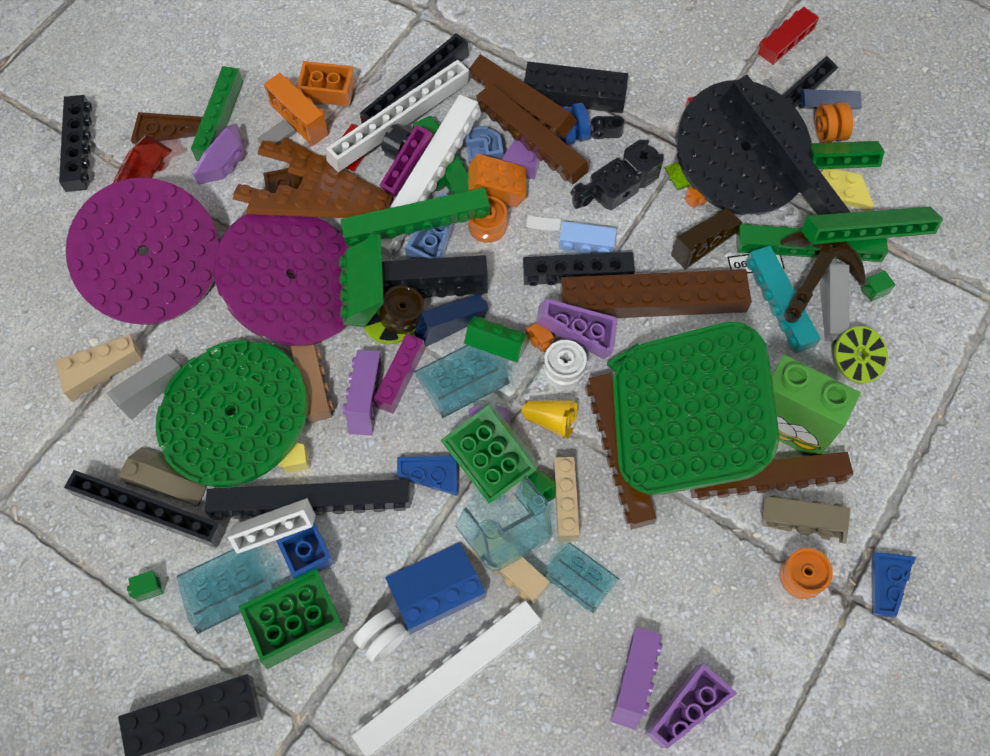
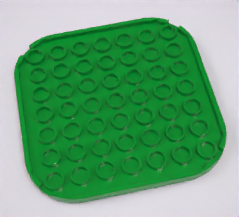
[613,322,779,495]

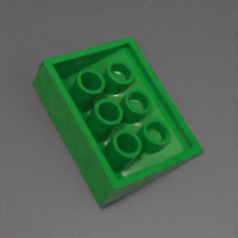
[339,234,383,327]
[440,401,539,504]
[239,568,345,669]

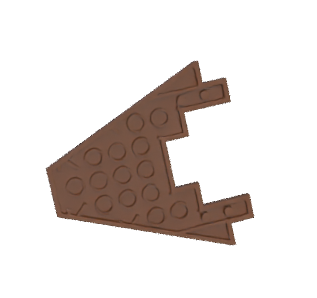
[233,138,393,218]

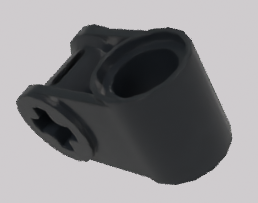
[591,115,624,139]

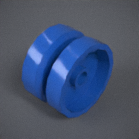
[560,102,590,145]

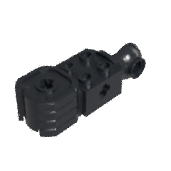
[570,140,664,211]

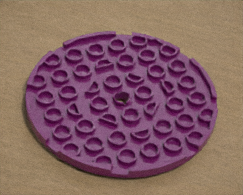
[66,178,219,325]
[214,214,351,346]

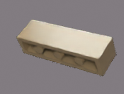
[553,457,579,542]
[472,527,550,605]

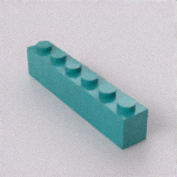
[746,246,821,354]

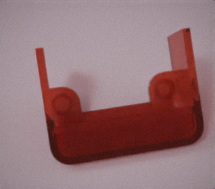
[112,134,172,184]

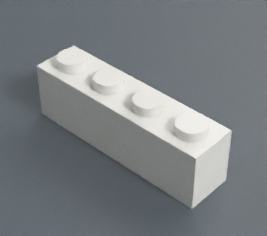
[228,498,316,554]

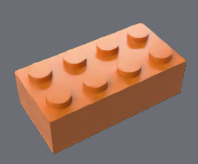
[264,73,328,147]

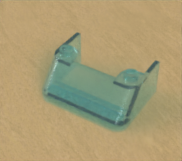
[455,476,553,571]

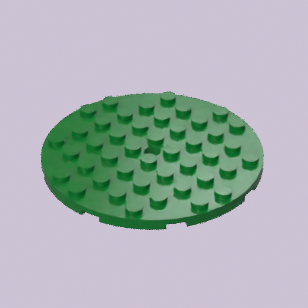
[156,340,308,487]

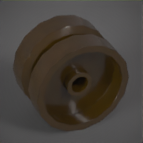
[379,285,424,334]

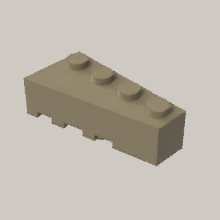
[762,495,851,544]

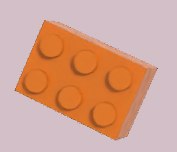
[297,61,356,106]
[468,153,526,208]

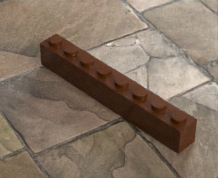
[468,54,577,138]
[476,84,588,185]
[585,373,657,530]
[690,452,854,500]

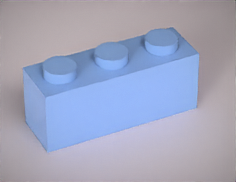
[559,221,617,254]

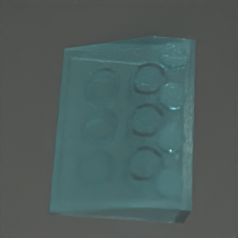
[414,345,510,418]
[176,547,274,634]

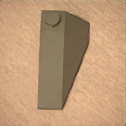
[118,447,207,507]

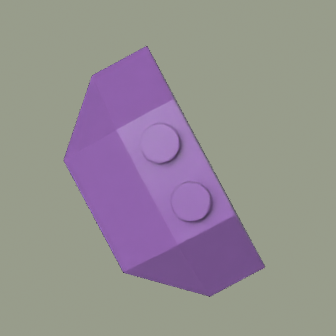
[192,123,245,184]

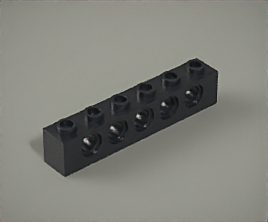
[59,95,92,192]
[522,252,635,286]

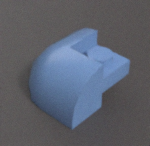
[465,126,504,164]

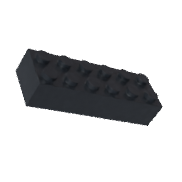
[524,61,628,113]
[382,255,488,299]
[118,674,263,756]

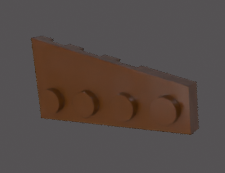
[131,112,203,144]

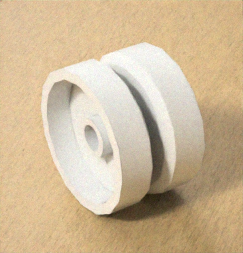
[543,340,587,389]
[353,609,408,664]

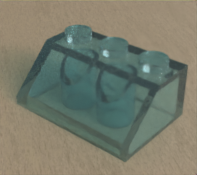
[543,542,619,614]

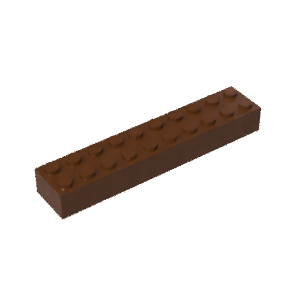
[560,269,752,318]

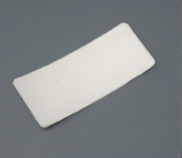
[526,215,561,231]

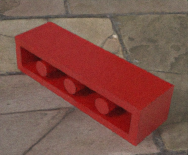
[758,7,819,65]

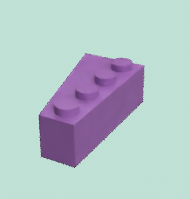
[536,299,617,359]
[610,627,663,730]
[645,663,738,749]

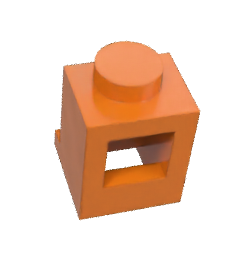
[685,186,707,209]
[525,323,554,352]

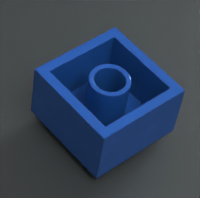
[276,523,335,579]

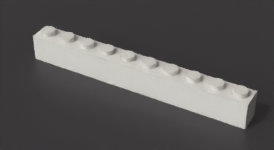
[326,60,469,172]
[381,95,481,256]
[352,600,541,756]

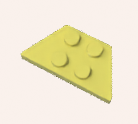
[821,169,874,210]

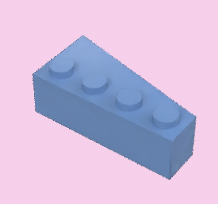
[405,192,455,260]

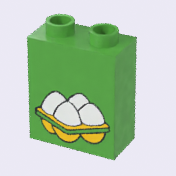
[772,354,861,456]

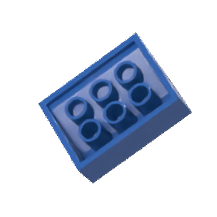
[385,542,486,634]

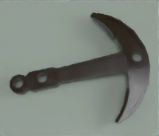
[781,231,865,323]

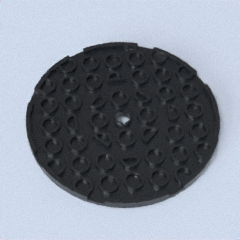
[675,80,812,215]

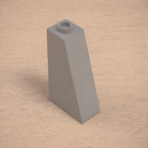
[820,264,849,344]
[106,354,182,420]

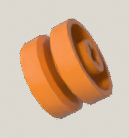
[815,101,853,143]
[468,196,507,243]
[780,548,833,600]

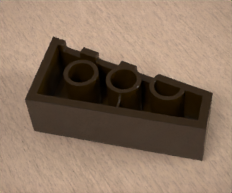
[671,208,742,270]

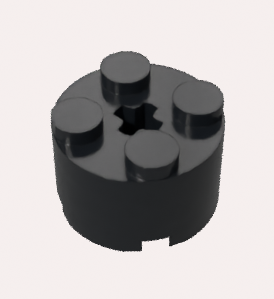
[381,124,413,160]

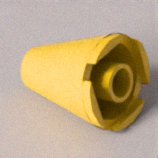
[522,400,578,439]

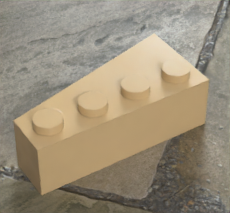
[55,334,142,402]

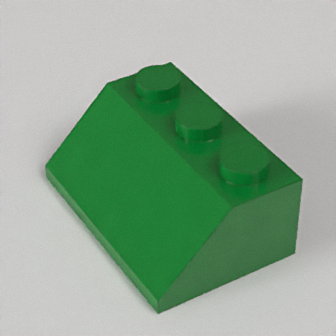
[464,316,529,363]

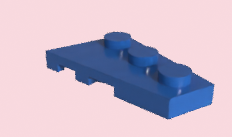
[397,456,457,496]
[872,552,916,618]

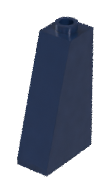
[414,294,489,347]

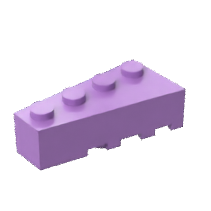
[501,127,549,180]
[343,350,381,436]

